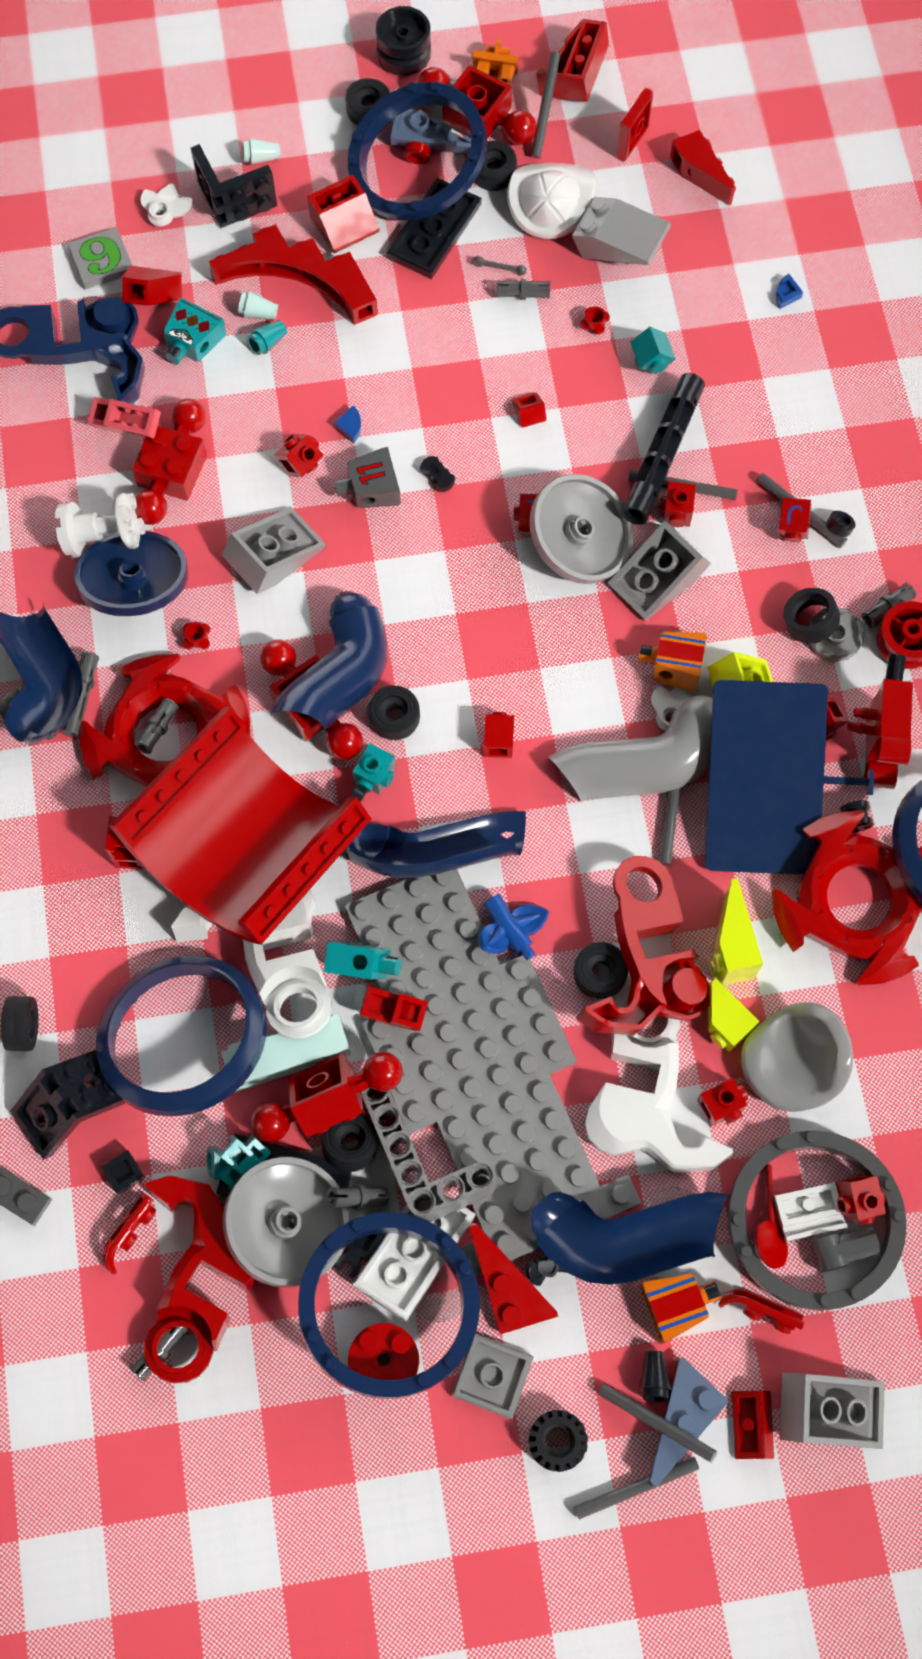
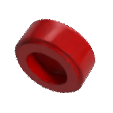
[404,141,431,164]

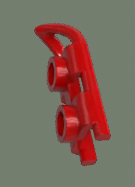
[103,1193,156,1275]
[718,1289,804,1334]

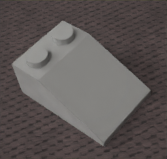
[572,197,671,266]
[222,507,326,594]
[608,521,712,621]
[780,1372,885,1449]

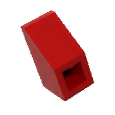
[122,266,182,306]

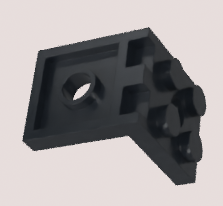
[190,144,277,228]
[10,1050,126,1160]

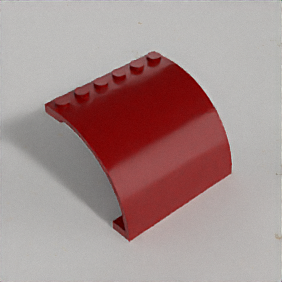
[109,706,372,945]

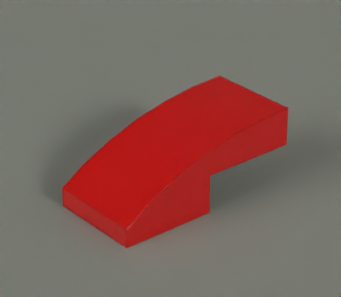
[358,986,428,1031]

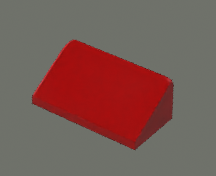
[732,1390,774,1459]

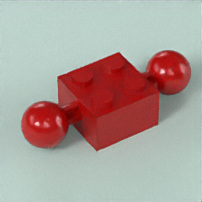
[418,65,537,145]
[132,398,207,525]
[260,639,363,760]
[251,1052,403,1142]

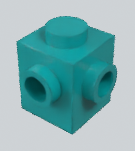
[630,326,676,374]
[353,743,396,794]

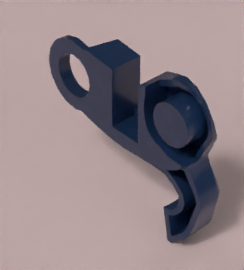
[0,297,145,404]

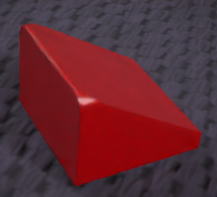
[511,392,547,427]

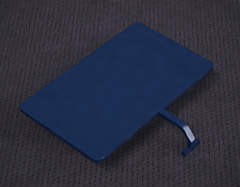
[705,680,874,875]

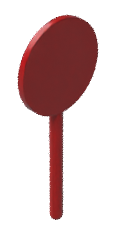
[755,1164,788,1269]

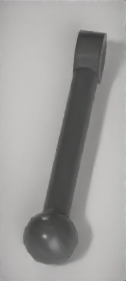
[473,256,527,275]

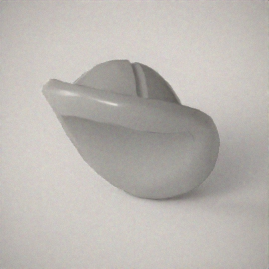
[741,1002,853,1112]

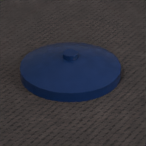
[74,531,188,616]

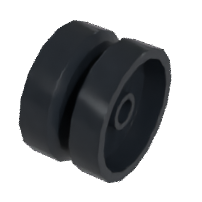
[376,6,431,75]

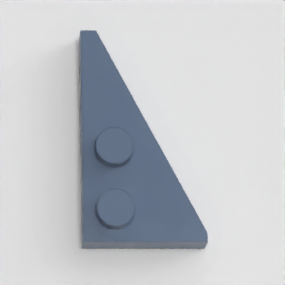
[390,109,471,154]
[649,1357,729,1489]

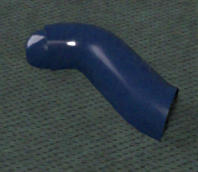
[270,592,387,735]
[0,602,83,744]
[346,811,526,878]
[531,1192,732,1285]

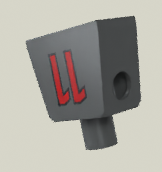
[334,446,401,508]

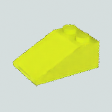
[709,878,763,986]

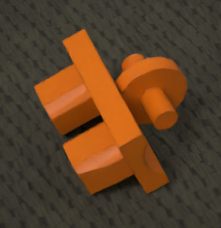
[472,39,519,85]

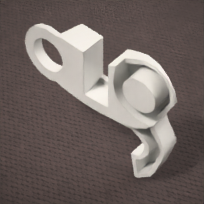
[171,890,332,1039]
[585,995,733,1172]

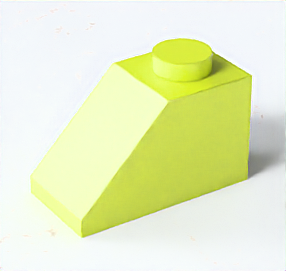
[708,978,759,1052]

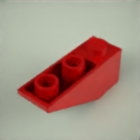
[670,130,736,206]

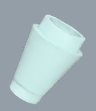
[242,138,280,165]
[238,291,278,320]

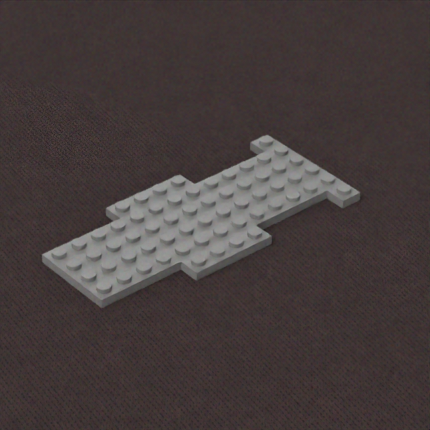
[344,869,642,1277]

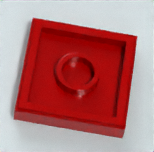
[616,87,653,162]

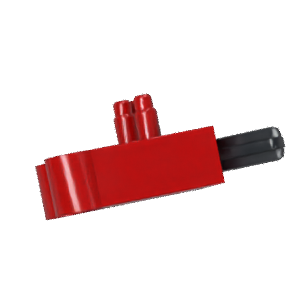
[847,653,913,790]

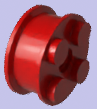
[876,601,922,669]
[348,1323,419,1380]

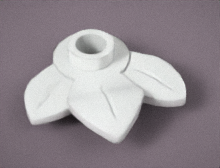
[141,183,192,226]
[651,686,693,732]

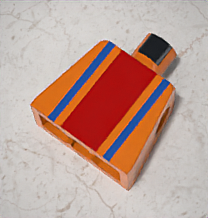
[639,632,707,693]
[640,1274,721,1344]

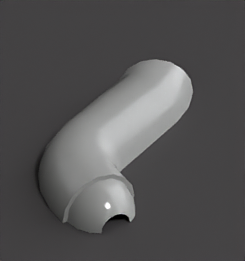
[547,695,713,802]

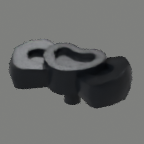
[420,456,456,492]
[525,1255,566,1286]

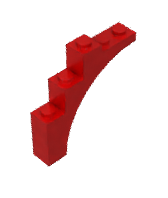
[208,224,378,325]

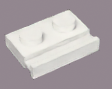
[773,1182,848,1242]

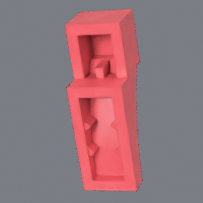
[87,397,161,439]

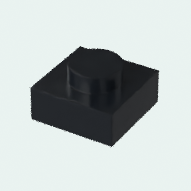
[102,1150,145,1195]

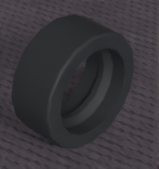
[783,587,840,644]

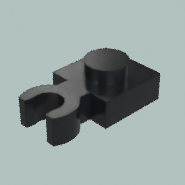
[335,1233,386,1278]

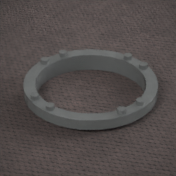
[728,1131,906,1311]

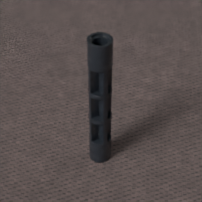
[621,373,705,525]

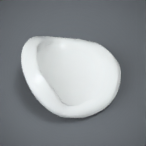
[507,163,596,239]

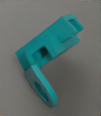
[207,1134,271,1191]

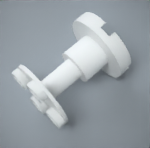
[55,493,145,559]

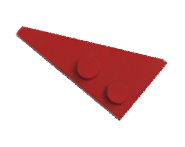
[468,1223,559,1335]

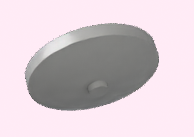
[530,474,634,584]
[223,1157,349,1287]

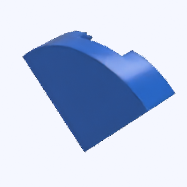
[776,273,803,309]
[334,405,361,443]

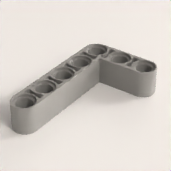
[361,1087,497,1222]

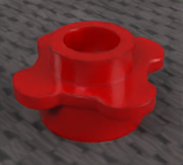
[580,306,610,334]
[182,622,211,650]

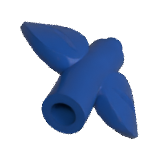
[478,894,549,960]

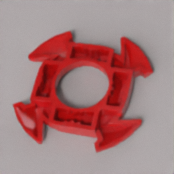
[80,654,250,787]
[771,811,922,986]

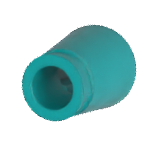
[247,320,287,355]

